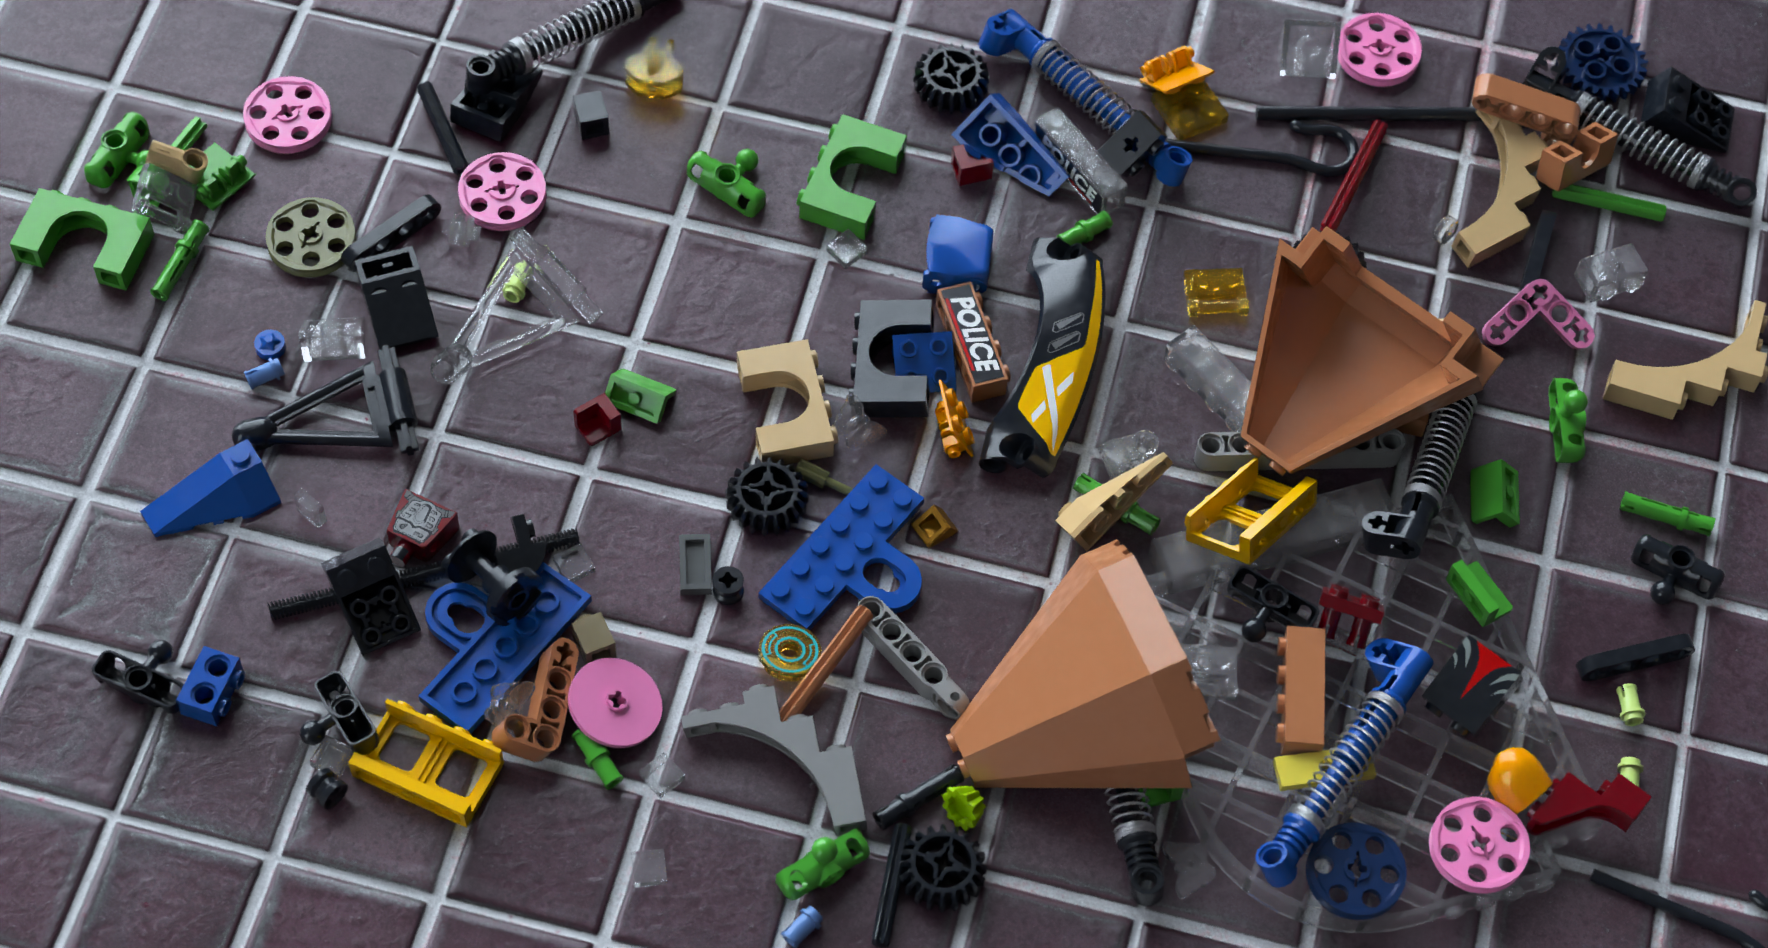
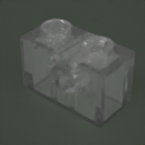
[1574,243,1648,303]

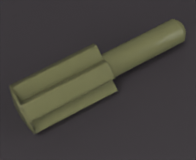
[795,459,853,495]

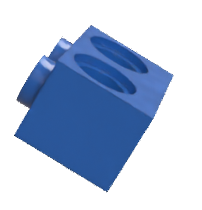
[176,646,245,726]

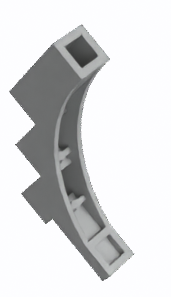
[681,684,868,835]

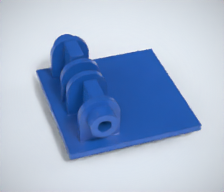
[892,331,957,393]

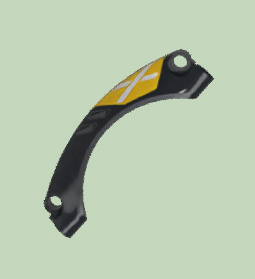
[979,237,1106,478]

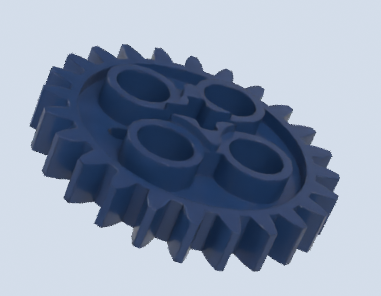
[1555,23,1648,103]

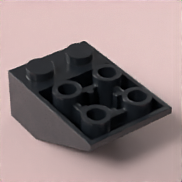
[1640,66,1735,153]
[354,246,439,350]
[321,537,421,656]

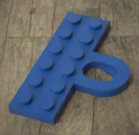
[758,464,924,632]
[418,562,592,734]

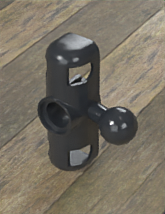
[1631,534,1725,605]
[1227,566,1319,643]
[92,640,184,714]
[300,671,379,755]

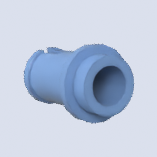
[244,357,285,390]
[781,906,824,948]

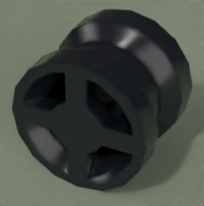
[712,566,744,605]
[306,768,348,810]

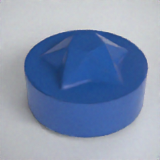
[254,330,286,361]

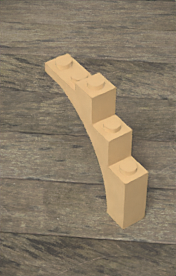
[1451,110,1548,268]
[1603,300,1768,420]

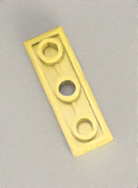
[1273,750,1377,791]

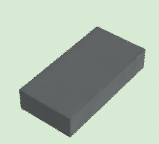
[679,534,712,595]

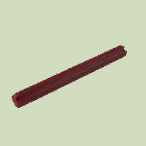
[1320,120,1388,232]

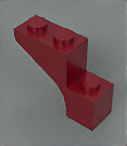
[1525,771,1652,836]

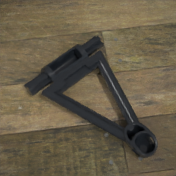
[232,345,419,456]

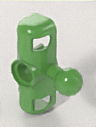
[84,112,152,189]
[687,149,766,217]
[1548,378,1588,463]
[775,828,870,900]

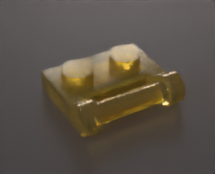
[1183,268,1249,317]

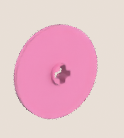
[568,658,662,748]

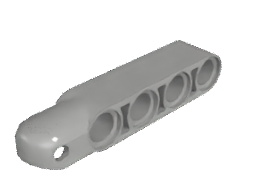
[857,596,970,720]

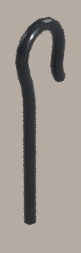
[1166,120,1359,177]
[1589,869,1768,948]

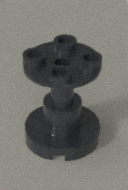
[442,528,543,626]

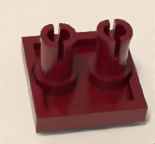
[1317,584,1384,650]

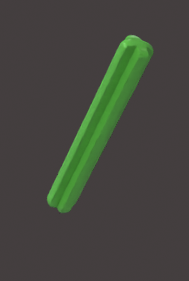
[1552,184,1667,221]

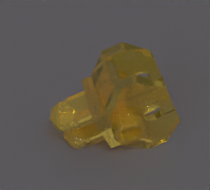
[624,36,683,100]

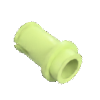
[502,264,533,303]
[1616,683,1646,726]
[1617,757,1643,787]

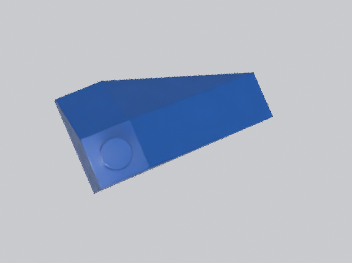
[951,93,1070,197]
[140,439,281,537]

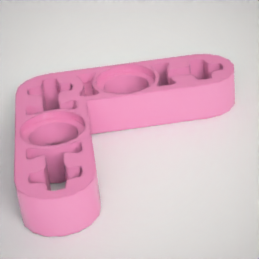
[1482,279,1595,350]

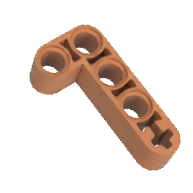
[1472,73,1580,147]
[492,638,579,762]

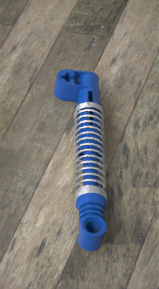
[978,9,1192,187]
[1256,638,1434,888]

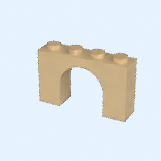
[737,339,838,465]

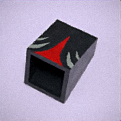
[1422,634,1524,738]

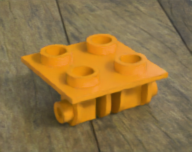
[1139,45,1215,95]
[935,379,975,458]

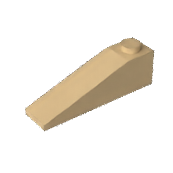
[1055,452,1173,552]

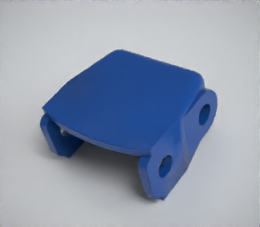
[922,215,994,294]

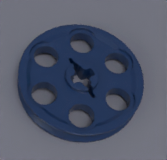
[1305,822,1407,921]

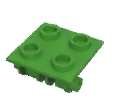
[172,143,256,211]

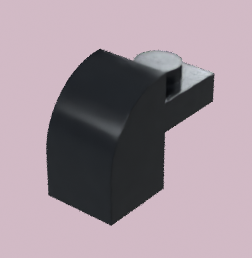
[494,514,546,572]

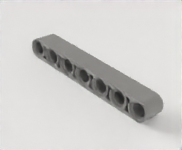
[1194,429,1406,471]

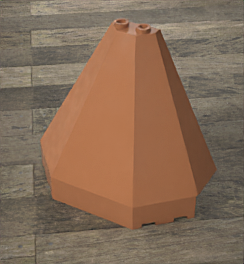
[1241,226,1504,476]
[945,540,1221,788]

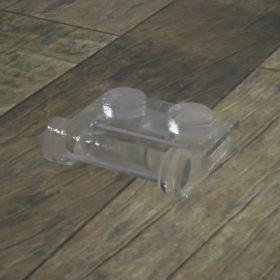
[131,163,199,235]
[1180,643,1238,701]

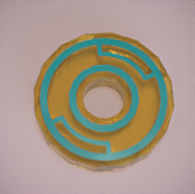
[758,624,821,682]

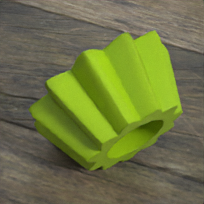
[942,786,986,831]

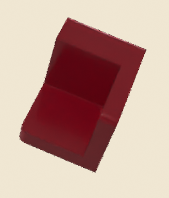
[951,144,994,186]
[573,393,622,446]

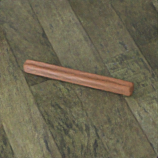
[780,605,873,722]

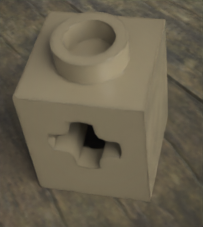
[571,612,617,665]

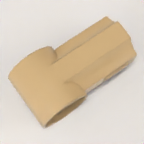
[145,140,208,186]

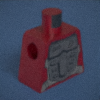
[387,489,460,567]

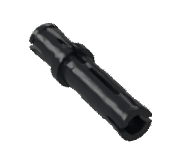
[873,763,964,830]

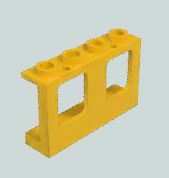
[1184,457,1317,565]
[348,699,504,828]

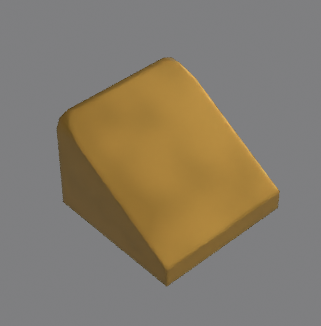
[911,505,958,548]

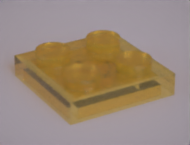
[1151,81,1229,140]

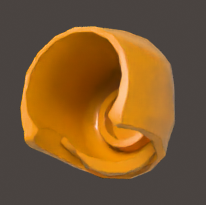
[1487,747,1552,815]

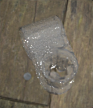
[1098,430,1159,479]

